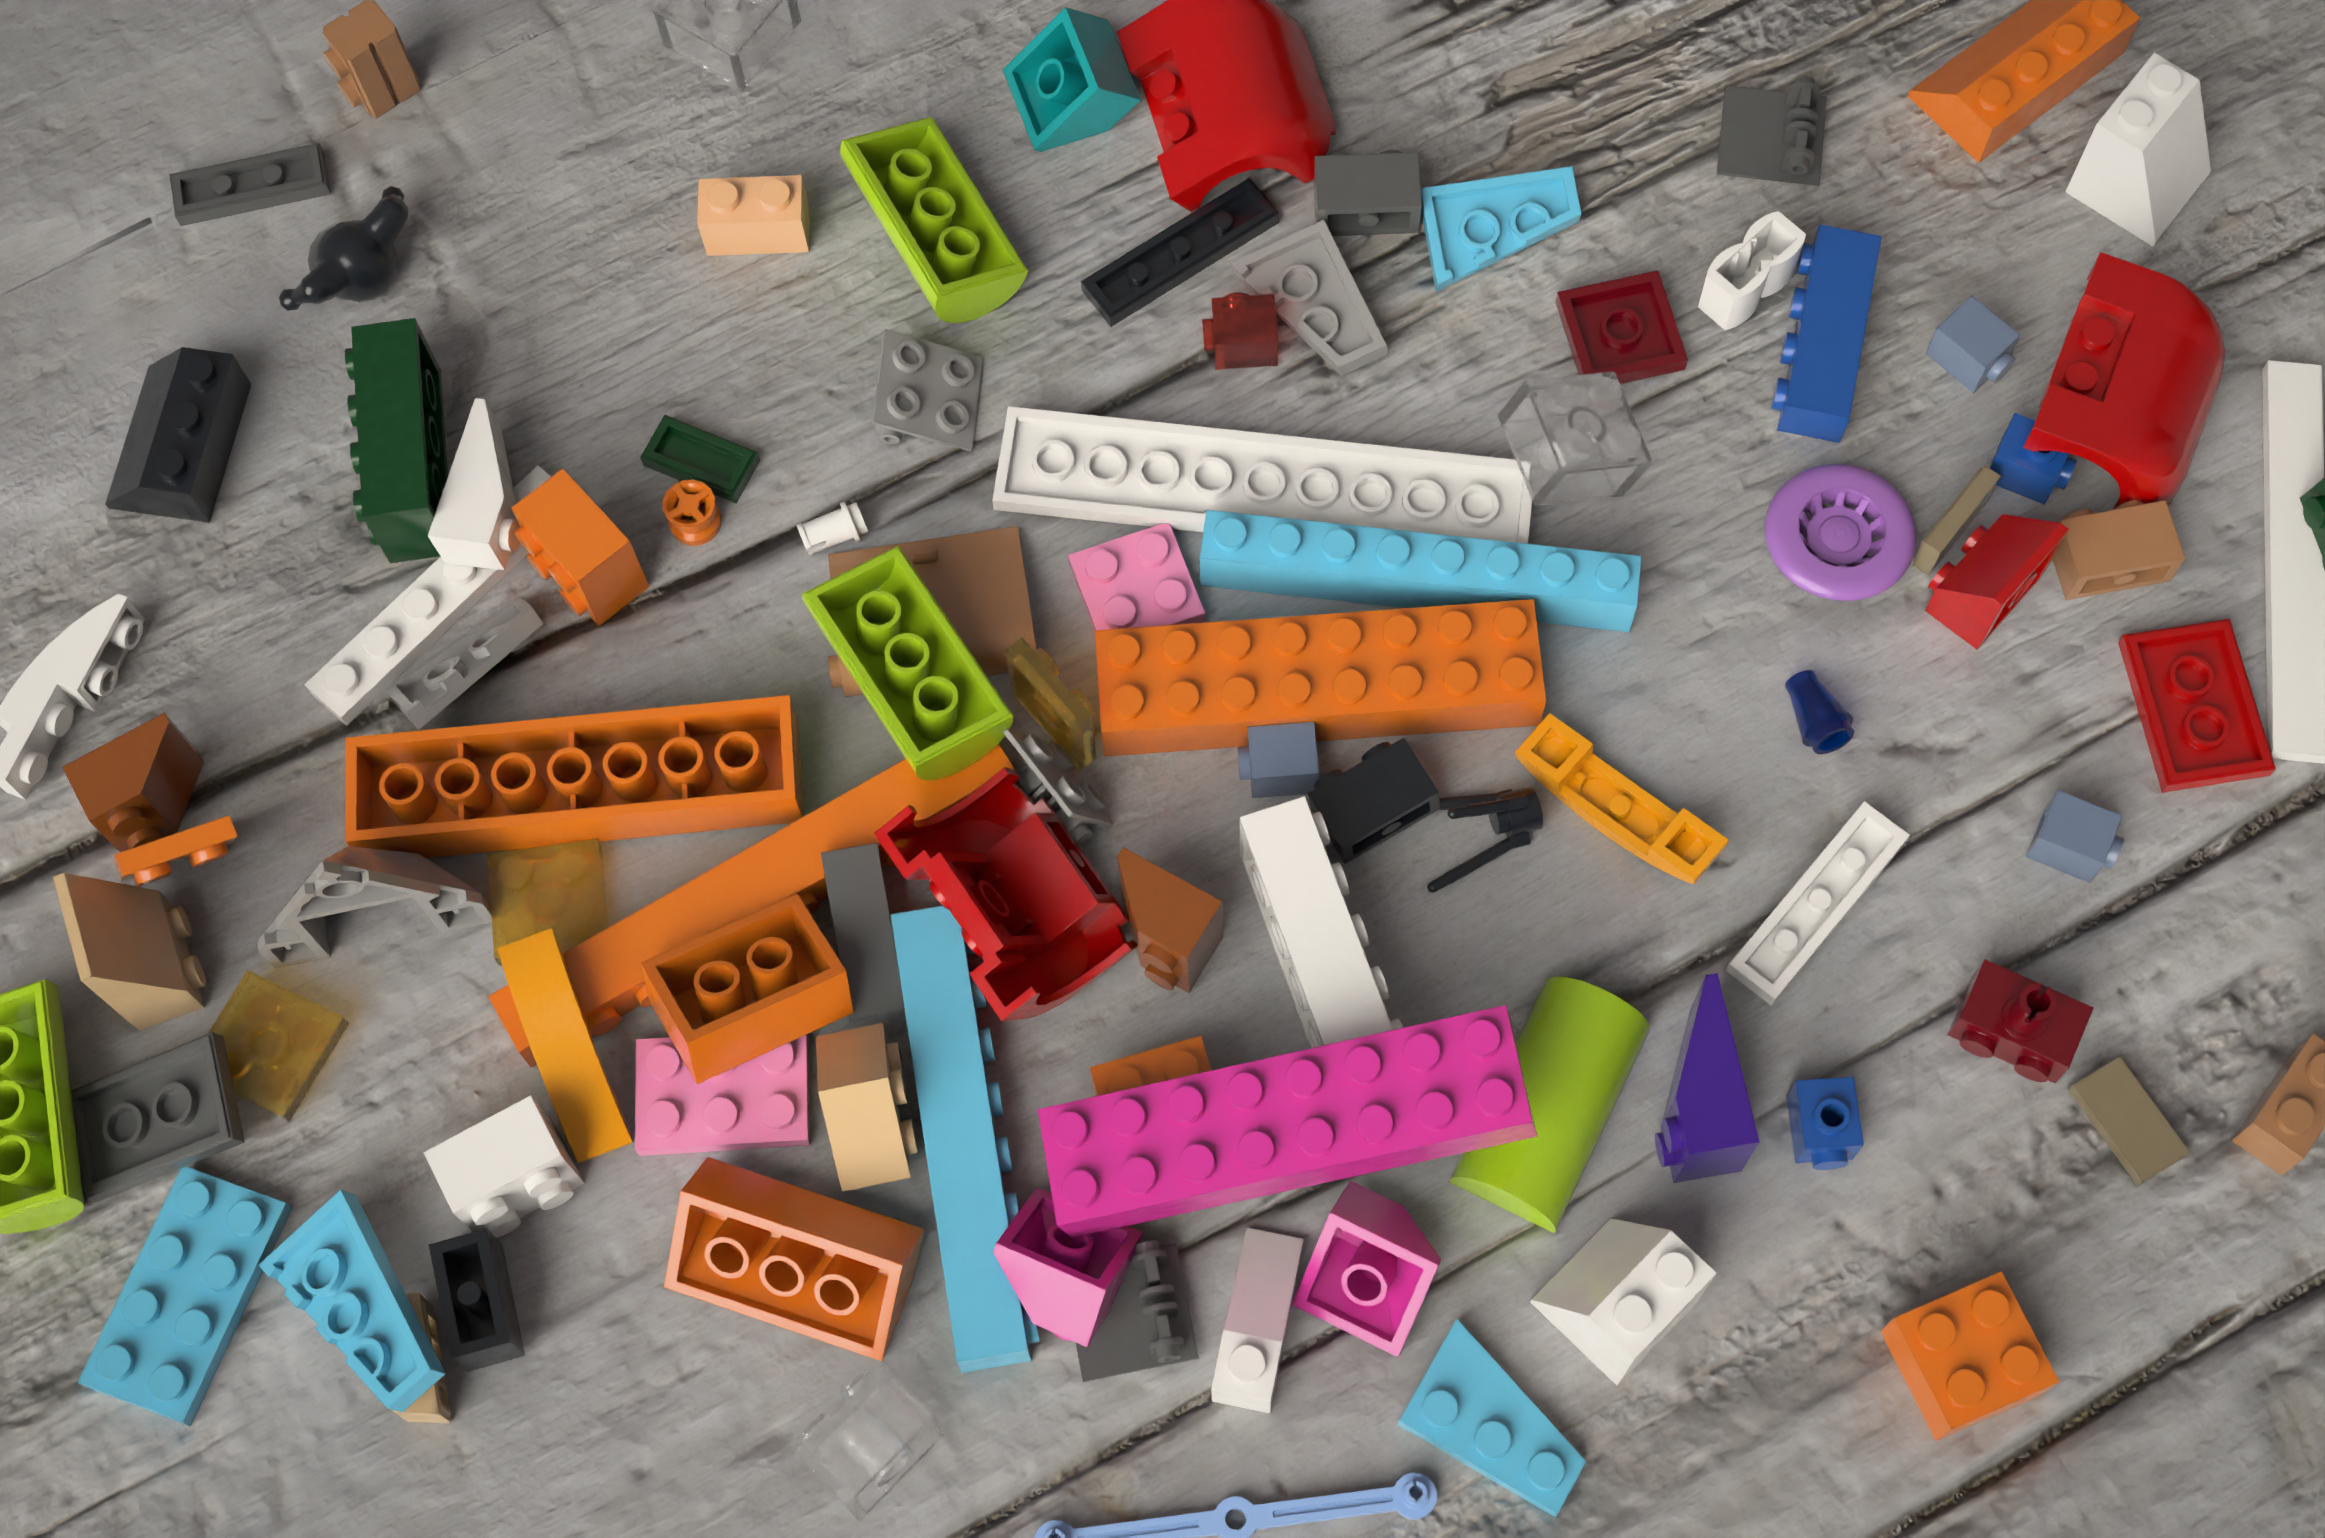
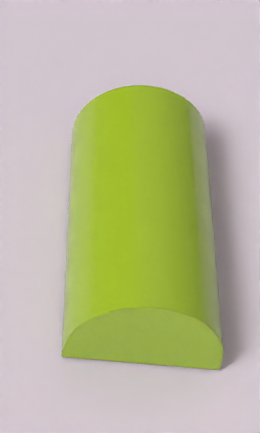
[840,117,1028,323]
[802,545,1013,780]
[1449,977,1650,1234]
[0,979,84,1234]

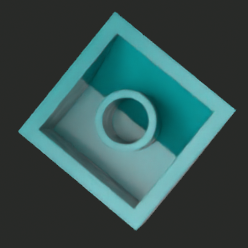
[1003,7,1141,152]

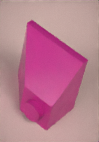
[1292,1180,1442,1357]
[993,1187,1143,1347]

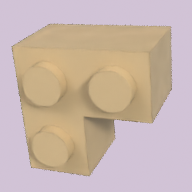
[815,1023,919,1192]

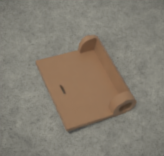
[828,526,1039,698]

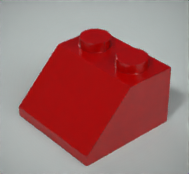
[1925,514,2069,650]

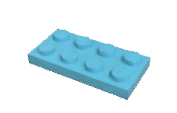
[77,1167,292,1426]

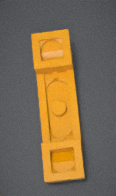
[1515,713,1729,885]
[497,928,633,1163]

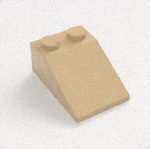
[53,873,206,1031]

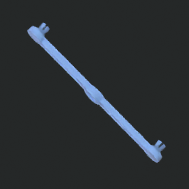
[1034,1473,1437,1538]

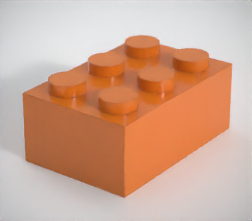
[640,894,854,1084]

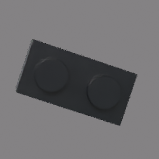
[1308,738,1440,864]
[429,1228,525,1372]

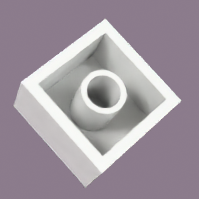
[423,1095,584,1238]

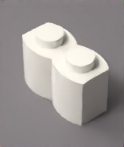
[1698,211,1806,330]

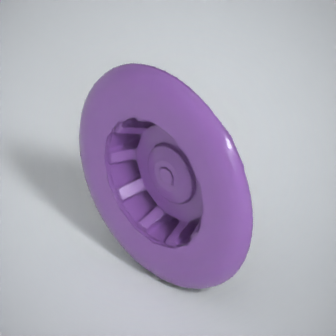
[1765,464,1917,601]

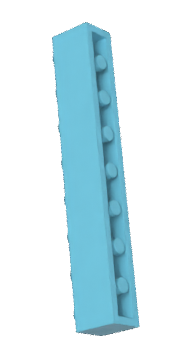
[1200,510,1641,632]
[891,906,1040,1373]

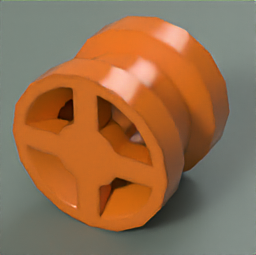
[662,480,722,546]

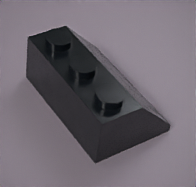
[105,347,252,523]

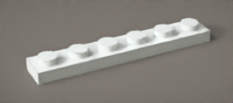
[304,465,551,726]

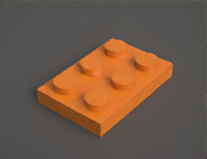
[113,815,238,887]

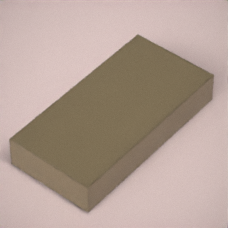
[1913,466,2001,576]
[2068,1056,2190,1186]

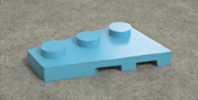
[1421,166,1581,292]
[1398,1319,1586,1518]

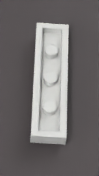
[1726,801,1910,1006]

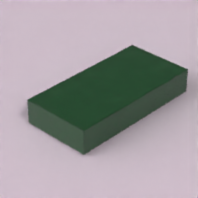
[640,415,760,504]

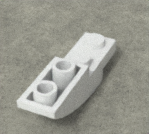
[0,594,145,799]

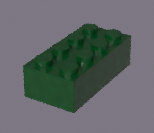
[345,318,448,564]

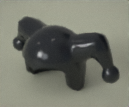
[279,186,408,311]

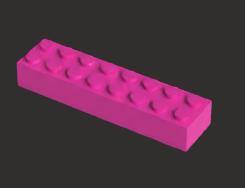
[1037,1005,1538,1238]

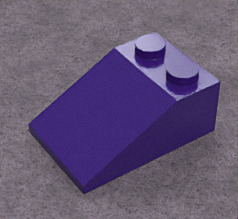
[1655,973,1760,1183]

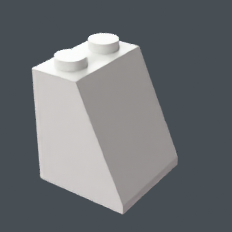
[2065,52,2211,247]
[1530,1218,1717,1386]

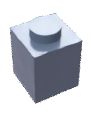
[1926,295,2020,393]
[1237,722,1319,798]
[2026,790,2124,883]

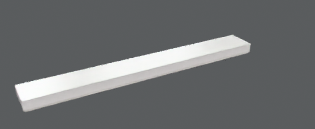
[2262,360,2325,764]

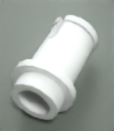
[796,501,868,557]

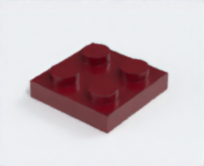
[1555,270,1688,392]

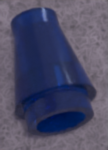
[1785,670,1854,754]

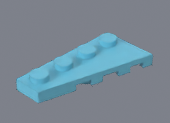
[258,1189,446,1412]

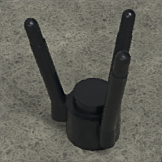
[1427,786,1543,893]

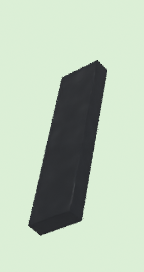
[1081,177,1279,327]

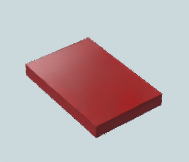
[2118,619,2276,793]

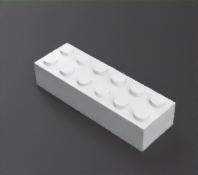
[1240,796,1403,1048]

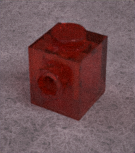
[1202,292,1278,370]

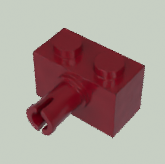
[1947,959,2094,1083]

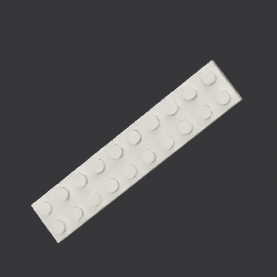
[992,406,1536,544]

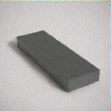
[169,143,331,226]
[820,843,905,1021]

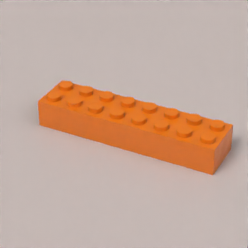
[1095,599,1546,757]
[345,695,804,858]

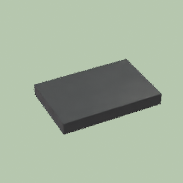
[71,1032,245,1202]

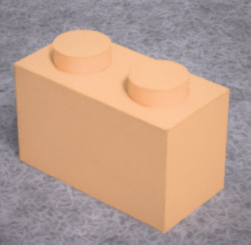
[697,175,810,256]

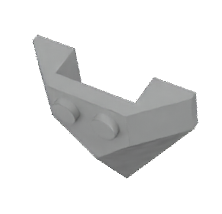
[257,846,496,969]

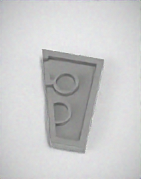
[1230,219,1389,376]
[385,596,543,731]

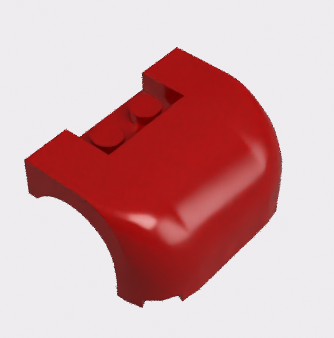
[1117,0,1336,212]
[2023,252,2225,510]
[874,767,1137,1021]

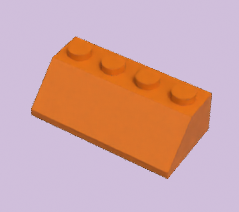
[1908,0,2141,163]
[664,1157,925,1361]

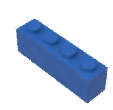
[1771,224,1882,443]

